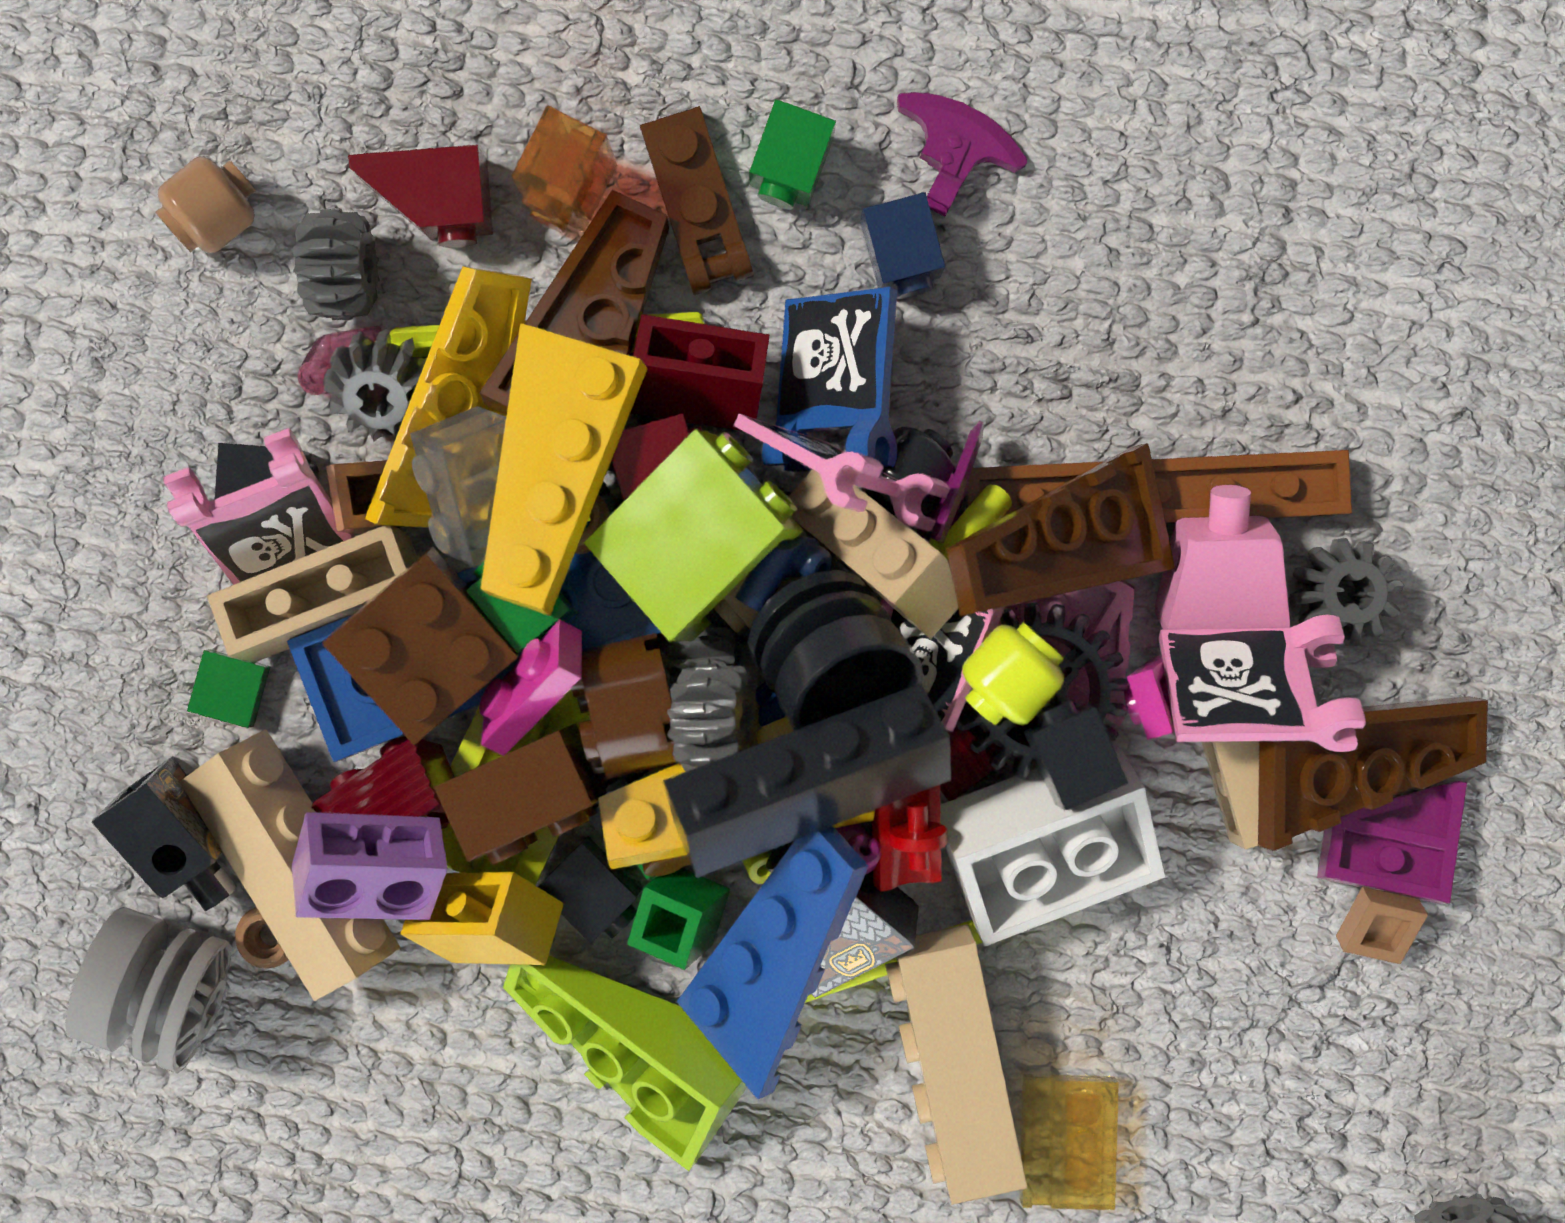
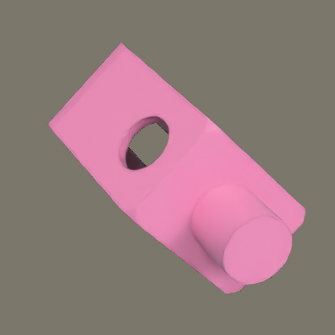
[1155,485,1290,630]

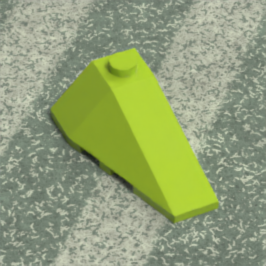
[503,955,747,1171]

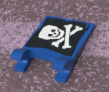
[762,287,897,472]

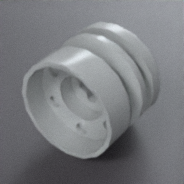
[65,907,232,1074]

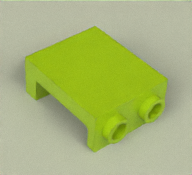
[584,429,803,642]

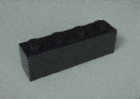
[663,684,951,878]

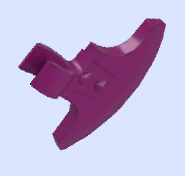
[897,92,1028,217]
[917,421,984,543]

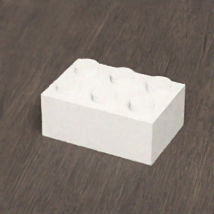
[940,740,1165,947]

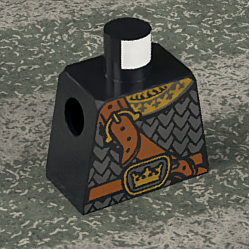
[91,756,237,911]
[766,841,919,998]

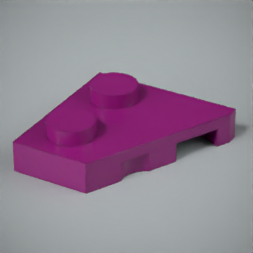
[1317,781,1467,904]

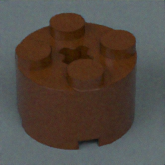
[571,633,678,779]

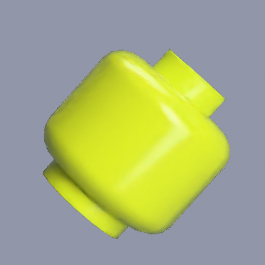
[962,622,1064,725]

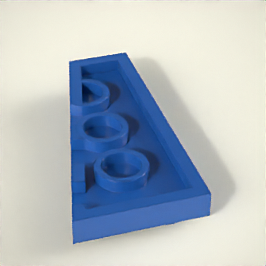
[677,826,869,1100]

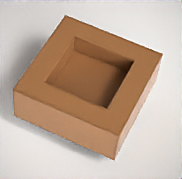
[1336,886,1428,964]

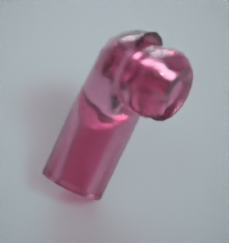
[297,325,382,395]

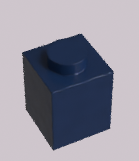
[860,192,946,299]

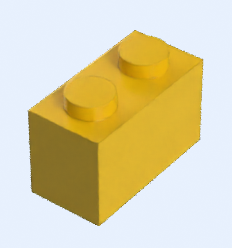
[400,872,564,965]

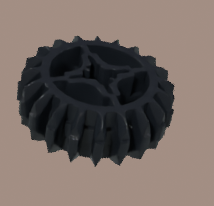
[956,602,1130,780]

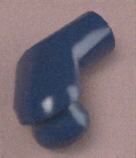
[735,536,832,612]

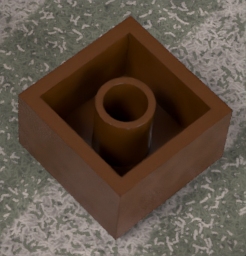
[322,547,518,745]
[434,723,607,865]

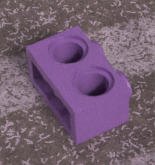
[292,812,448,920]

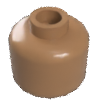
[155,156,256,253]

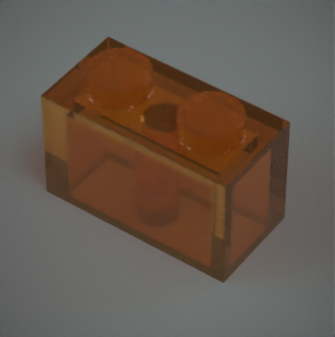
[511,105,618,233]

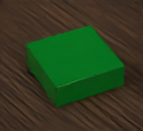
[187,649,271,728]

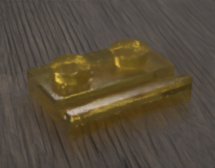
[1019,1074,1119,1210]

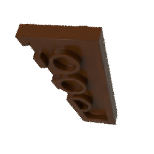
[480,189,669,416]
[946,443,1175,616]
[1258,696,1488,851]

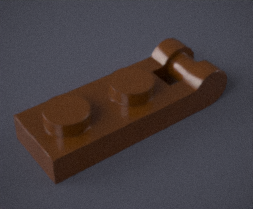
[640,106,754,296]

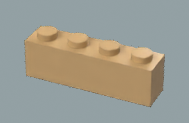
[180,729,401,1001]
[885,924,1027,1205]

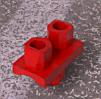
[871,784,948,891]

